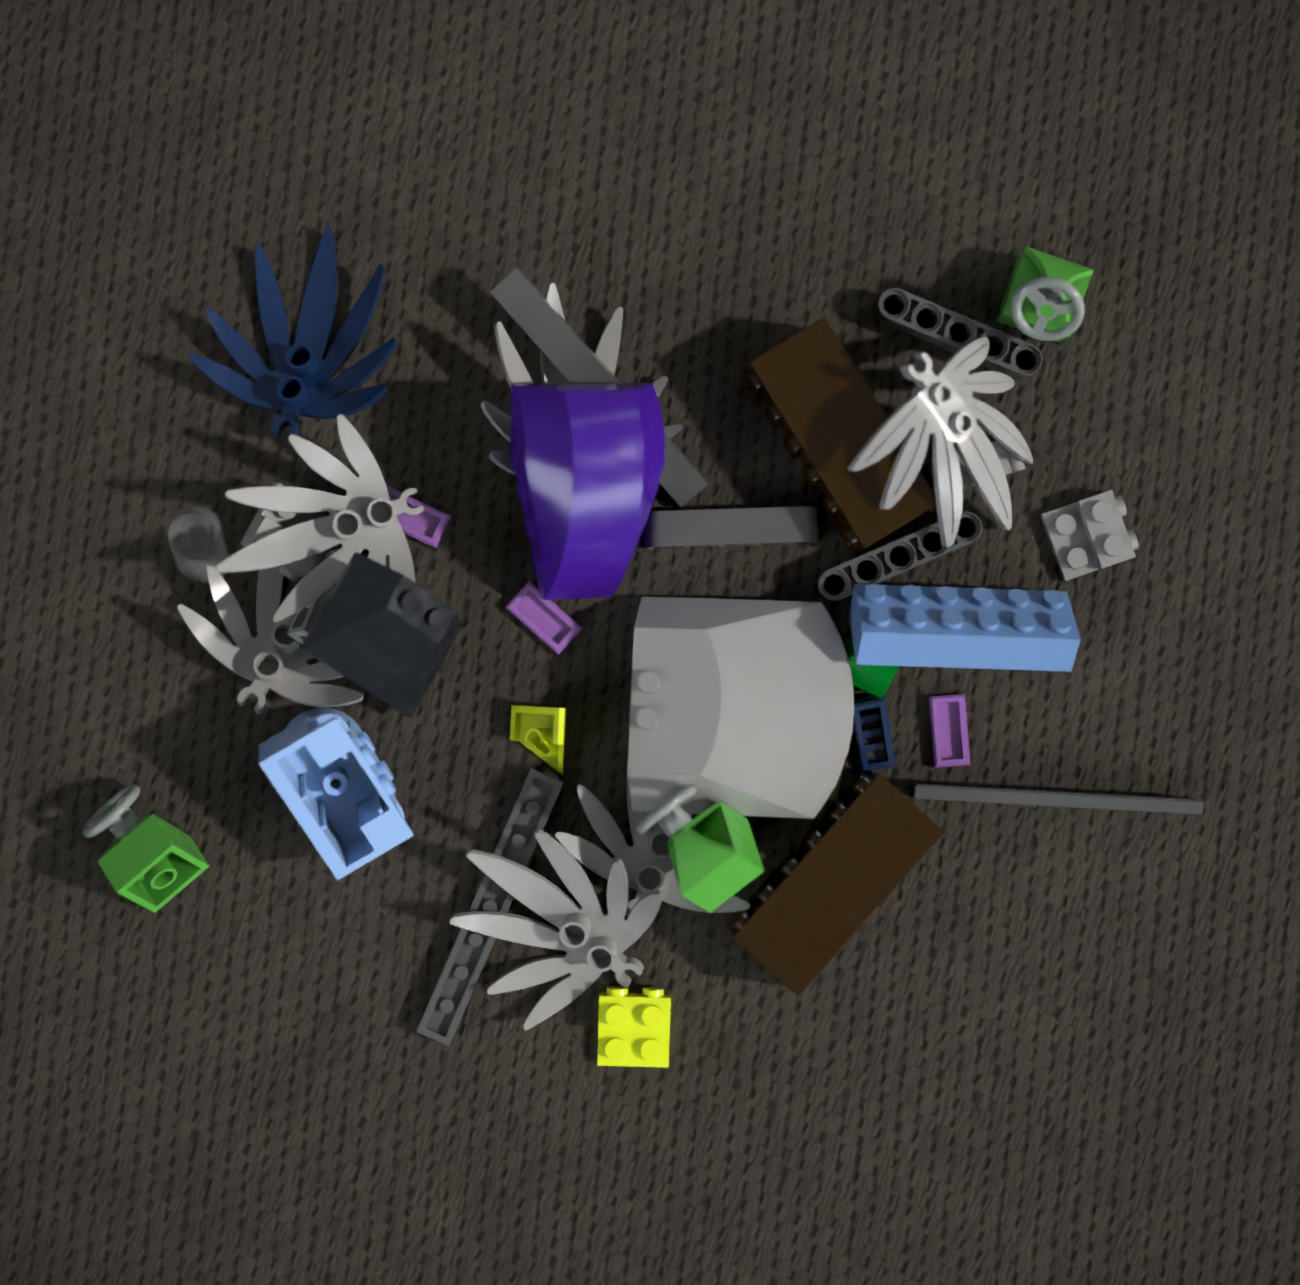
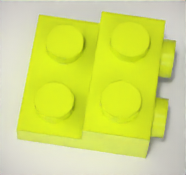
[597,986,671,1068]

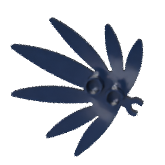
[189,226,397,438]

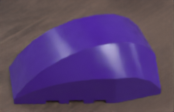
[510,383,665,600]

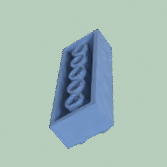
[849,584,1081,672]

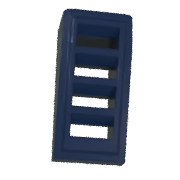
[853,694,896,772]

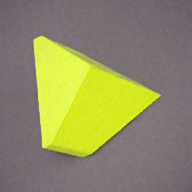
[510,705,567,775]

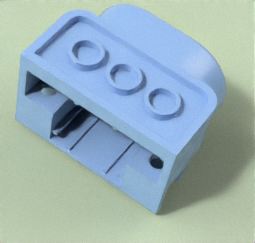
[259,707,414,880]

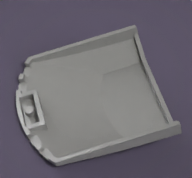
[627,597,854,819]

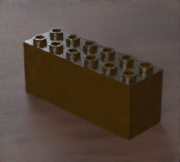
[745,317,936,553]
[730,771,945,997]

